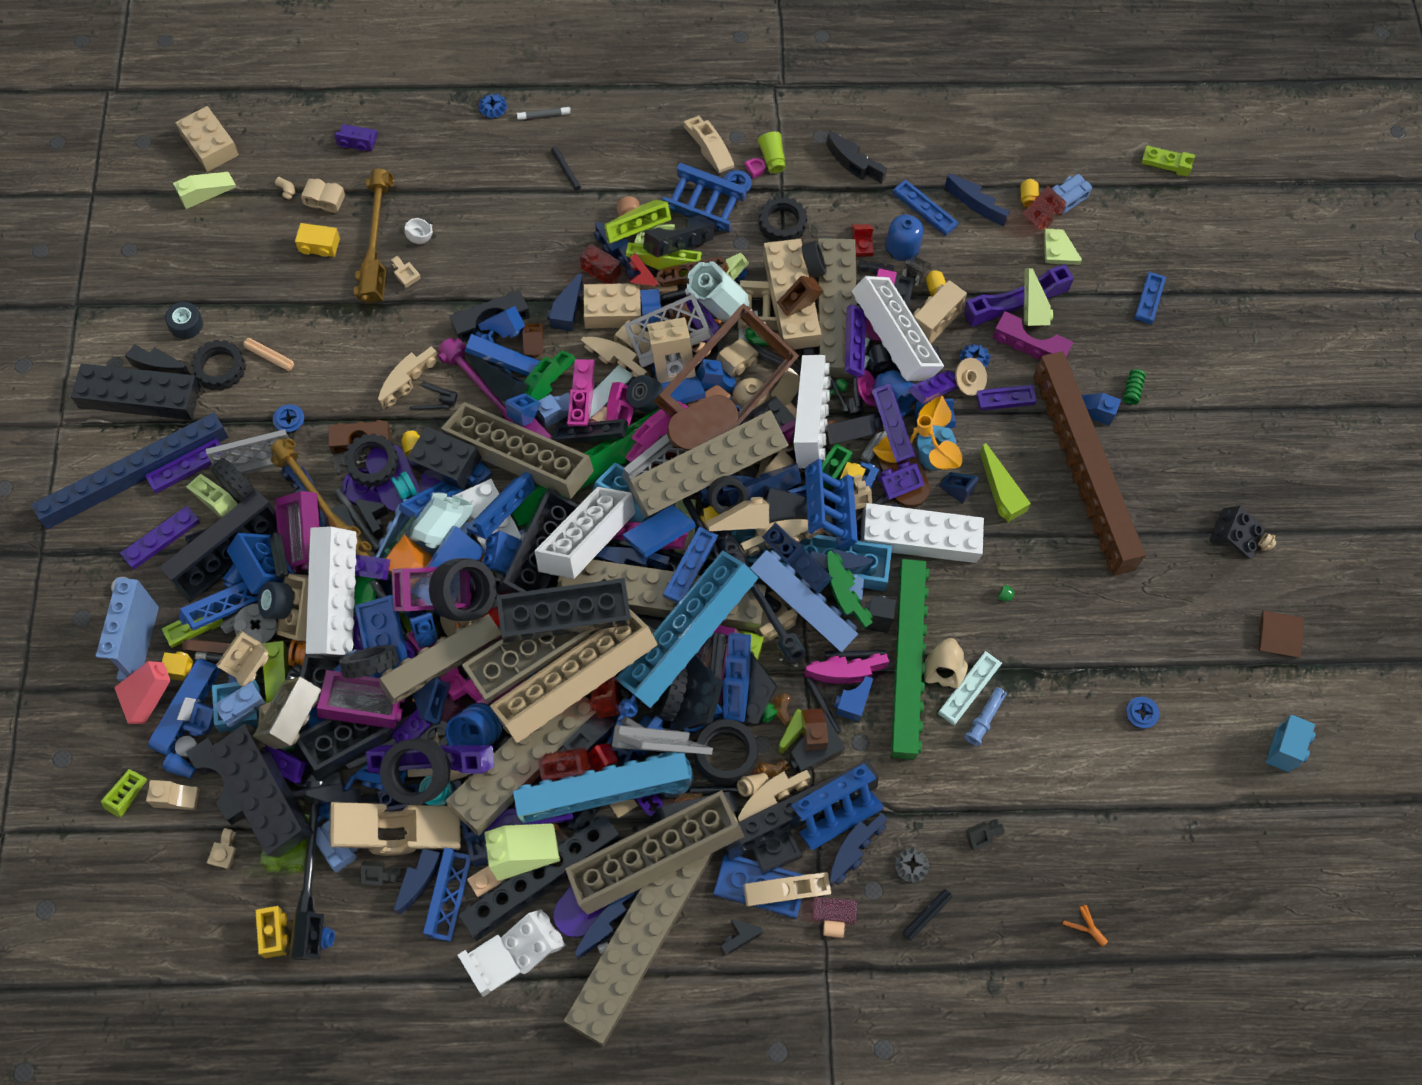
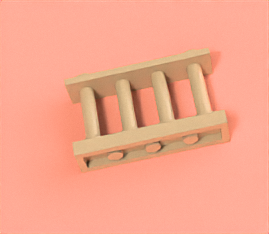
[738,280,778,330]

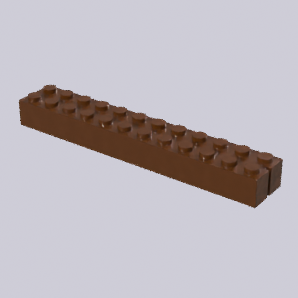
[1034,351,1146,576]

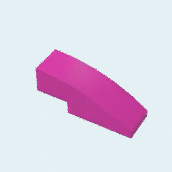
[606,382,634,426]

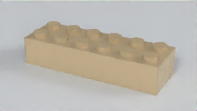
[763,239,821,349]

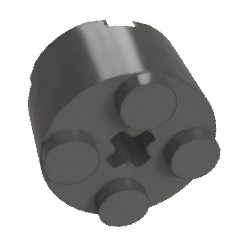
[234,604,277,643]

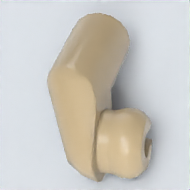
[275,177,295,200]

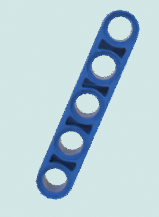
[148,658,220,756]

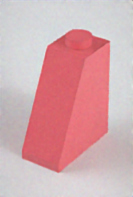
[114,661,170,724]

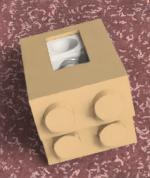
[647,317,696,383]

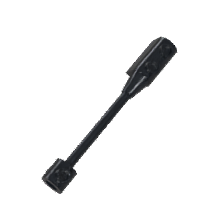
[713,530,806,663]
[286,781,328,960]

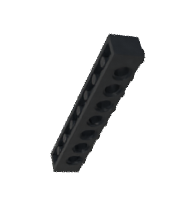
[722,760,879,861]
[459,815,621,942]

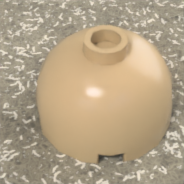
[732,378,770,413]

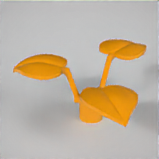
[873,395,962,470]

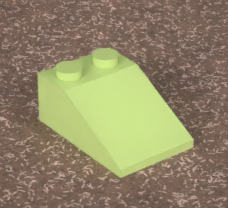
[485,824,560,881]

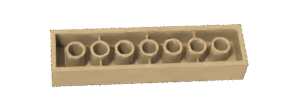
[490,610,658,743]

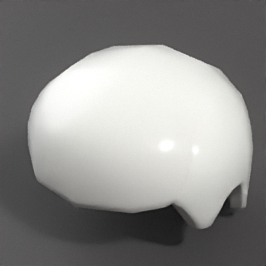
[405,218,433,244]

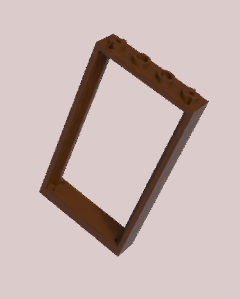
[653,303,799,428]

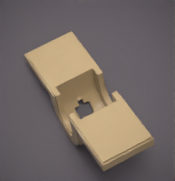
[330,802,460,856]

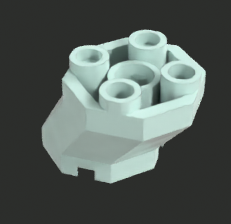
[687,261,749,322]
[410,493,473,548]

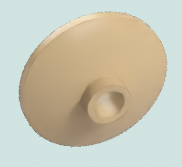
[955,358,987,396]

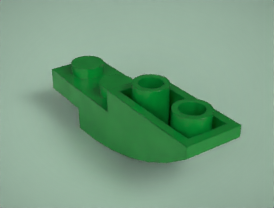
[524,350,576,401]
[826,551,873,628]

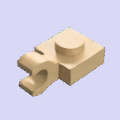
[391,256,421,288]
[853,475,872,510]
[207,828,237,870]

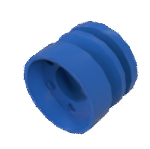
[445,703,502,746]

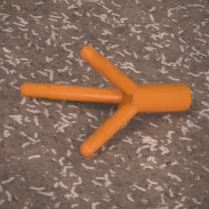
[1063,905,1108,947]

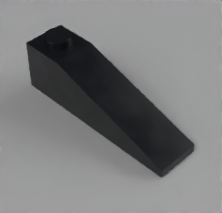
[465,352,528,404]

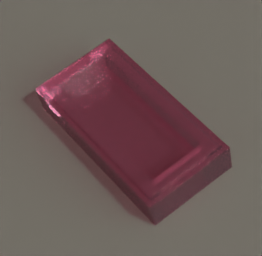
[812,897,857,924]

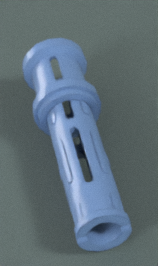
[964,687,1007,746]

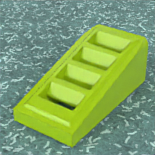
[778,709,803,754]
[101,769,147,818]

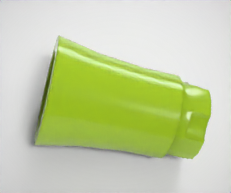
[757,132,786,174]

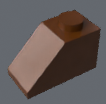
[776,276,824,317]
[523,323,544,357]
[801,708,829,751]

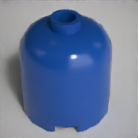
[885,215,923,261]
[873,370,917,417]

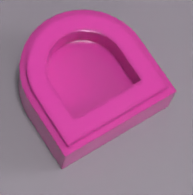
[744,158,766,179]

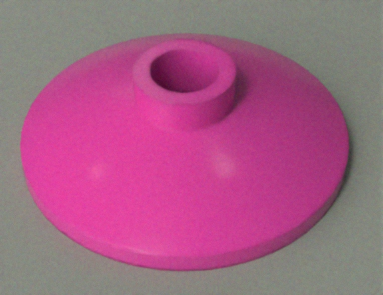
[857,369,877,407]

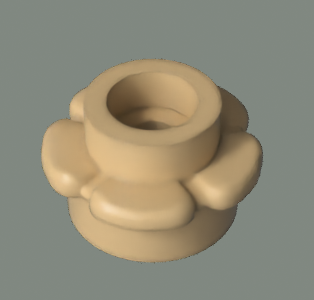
[1258,533,1276,551]

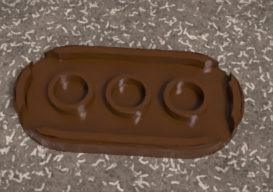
[667,395,738,451]
[877,445,930,508]

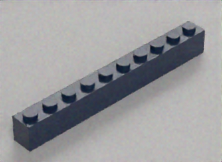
[31,412,229,530]

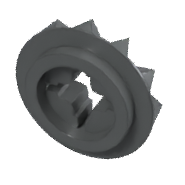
[895,848,930,883]

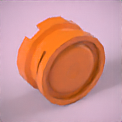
[288,639,306,667]

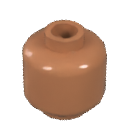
[616,196,640,217]

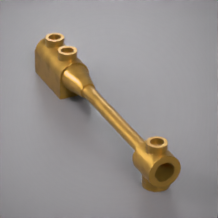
[354,169,394,303]
[270,438,373,557]

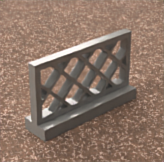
[624,294,713,367]
[206,429,297,475]
[622,434,687,482]
[612,725,713,754]

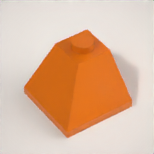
[385,534,433,590]

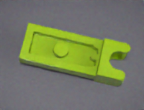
[1141,146,1195,177]
[162,610,224,648]

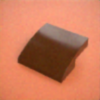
[1258,611,1304,658]

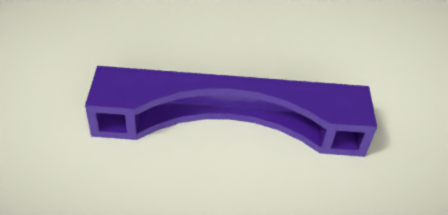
[963,264,1074,327]
[366,745,495,774]

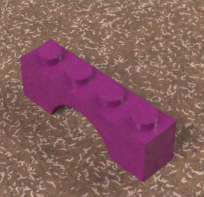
[993,312,1073,359]

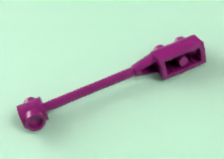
[437,338,552,440]

